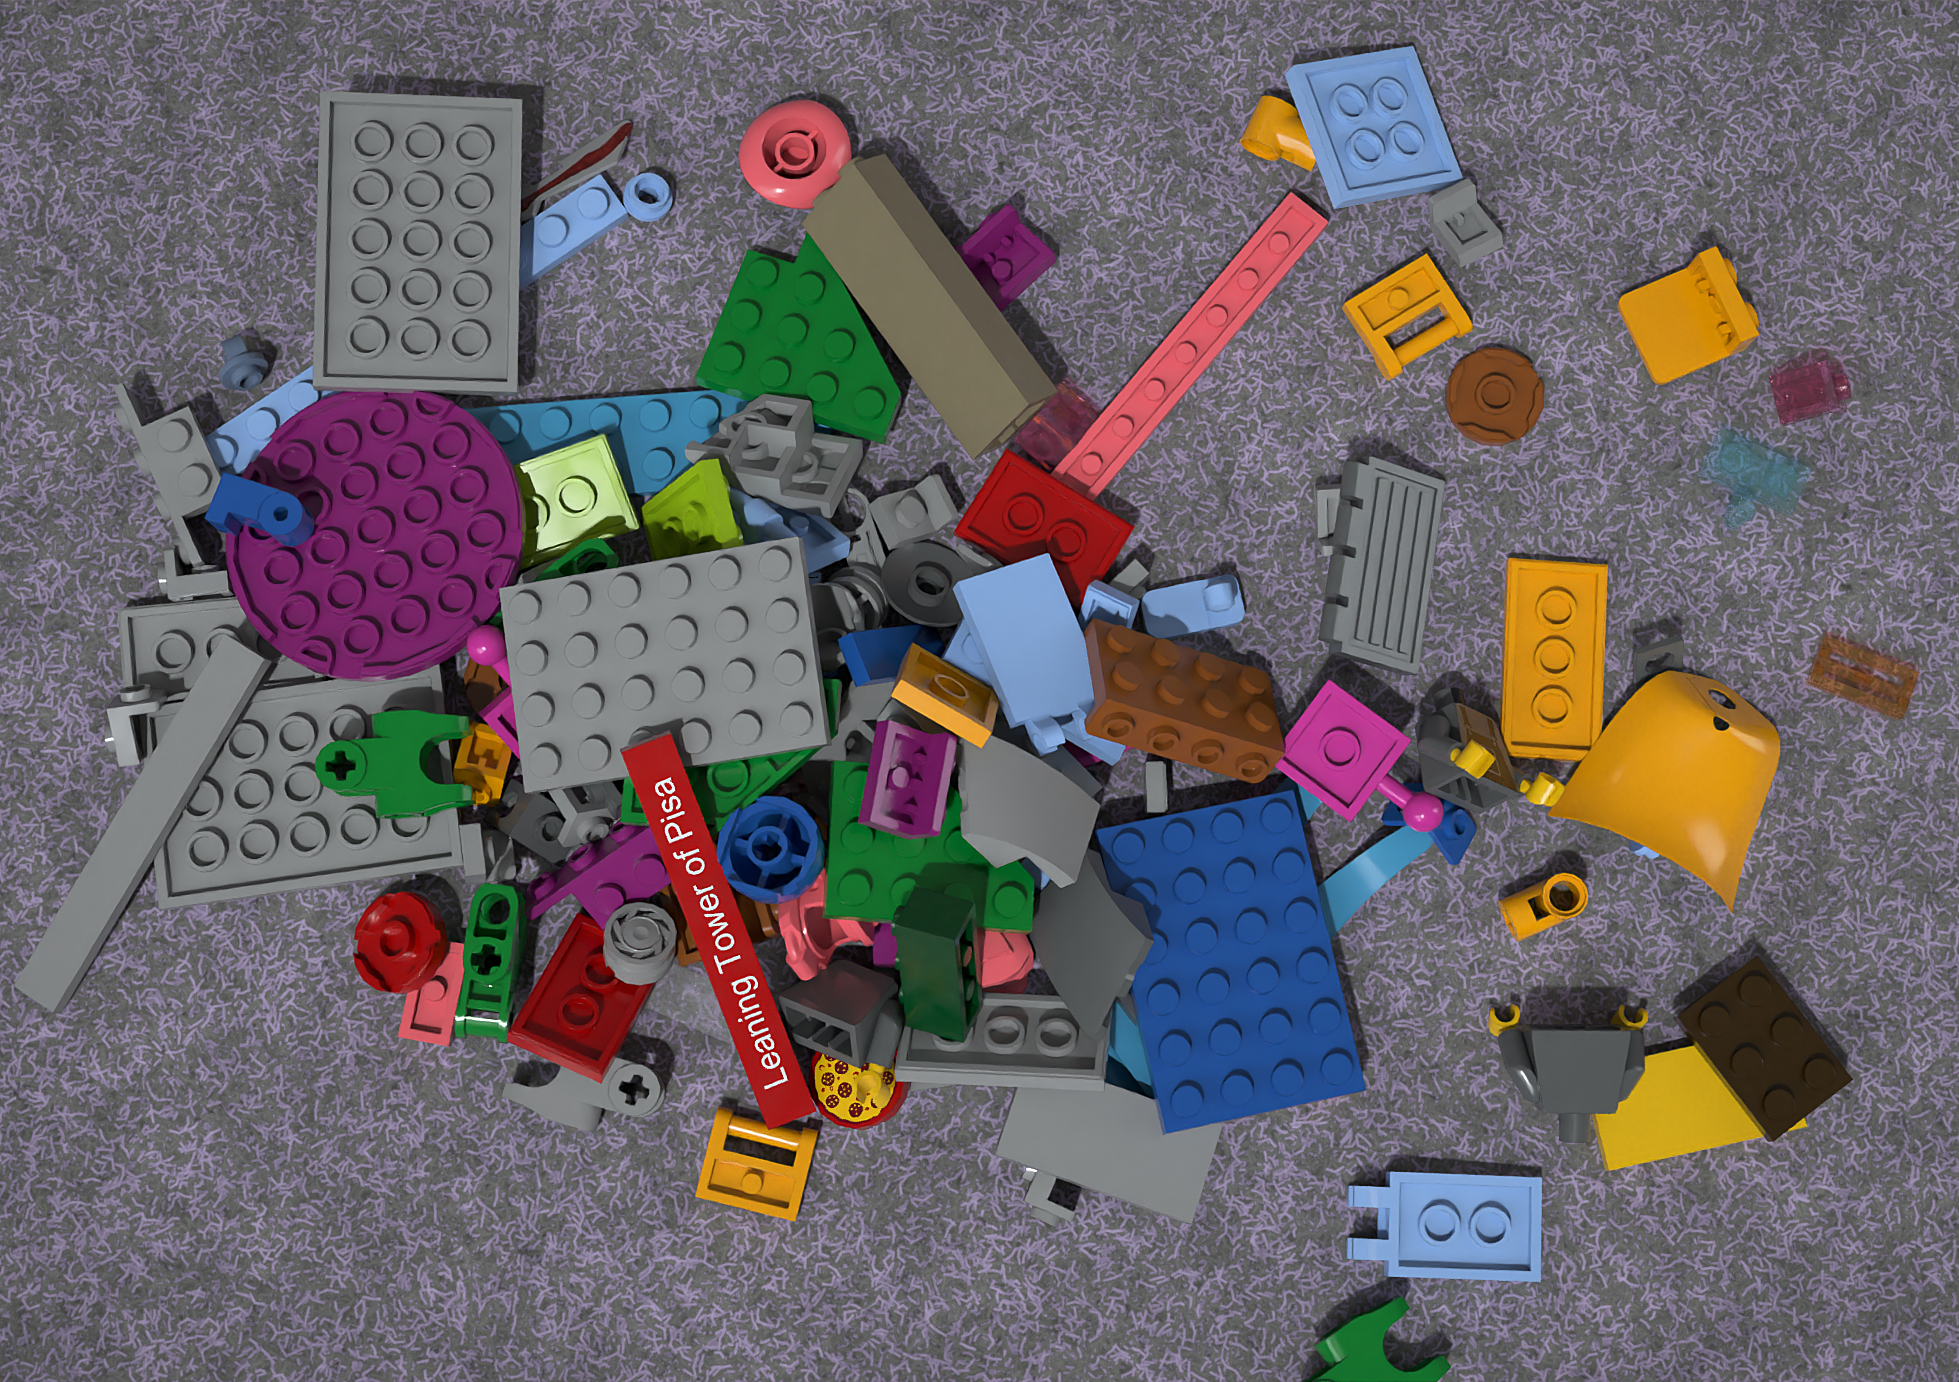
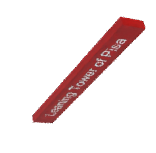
[620,730,816,1130]

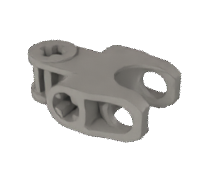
[502,1049,666,1133]

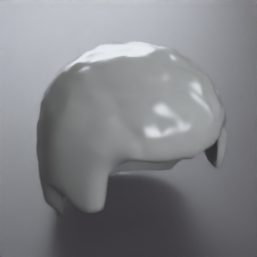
[810,582,865,672]

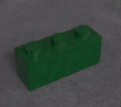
[891,887,983,1043]

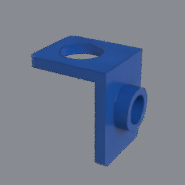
[1381,783,1477,865]

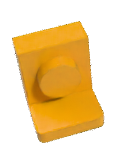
[453,721,512,807]

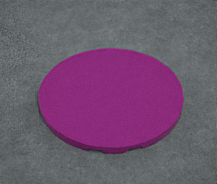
[226,391,526,682]

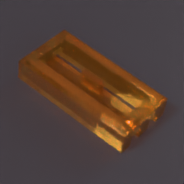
[1805,636,1920,721]

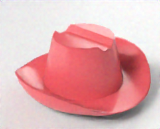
[738,99,852,209]

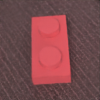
[398,941,465,1047]

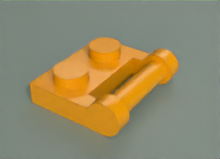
[1342,253,1473,381]
[695,1106,819,1222]

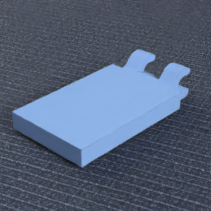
[952,553,1095,757]
[1346,1172,1542,1282]

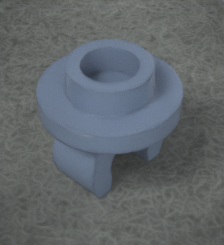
[218,335,268,391]

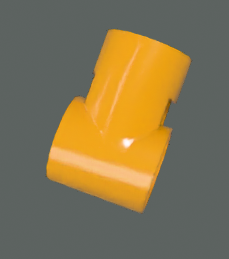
[1240,95,1316,172]
[1498,873,1588,942]

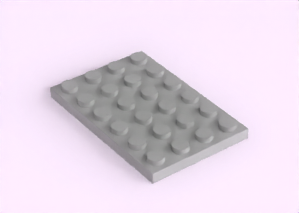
[312,91,523,396]
[499,536,832,794]
[139,664,464,911]

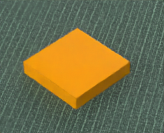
[891,642,999,749]

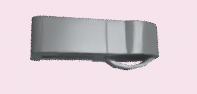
[823,487,886,577]

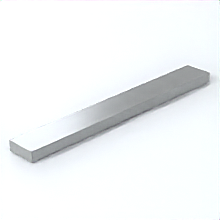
[13,634,272,1013]

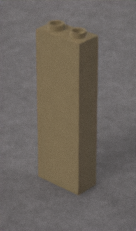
[801,154,1058,460]

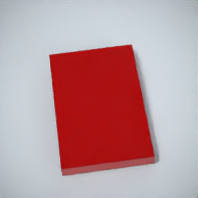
[953,449,1135,613]
[507,912,658,1084]

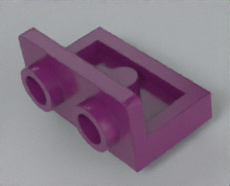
[953,204,1056,312]
[858,720,957,840]

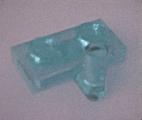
[1698,428,1812,531]

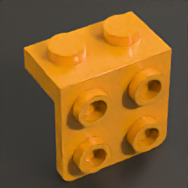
[1617,246,1760,385]

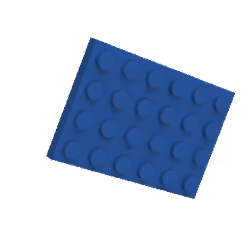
[1094,790,1366,1135]

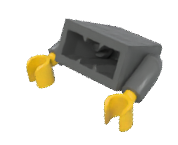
[1415,687,1565,814]
[778,960,904,1109]
[1488,1004,1649,1143]

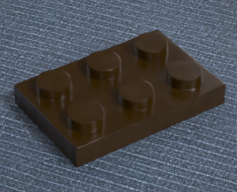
[1673,956,1853,1142]

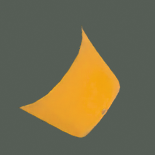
[1547,671,1780,914]

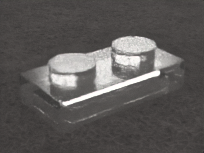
[646,963,735,1046]

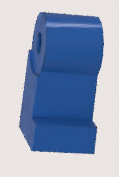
[204,472,315,547]

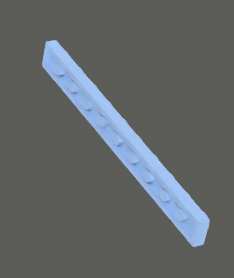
[205,174,629,477]

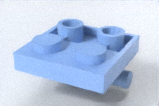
[729,486,850,574]

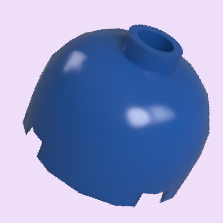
[716,796,826,904]

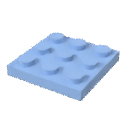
[1284,46,1463,209]

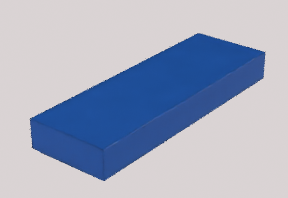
[838,624,945,687]

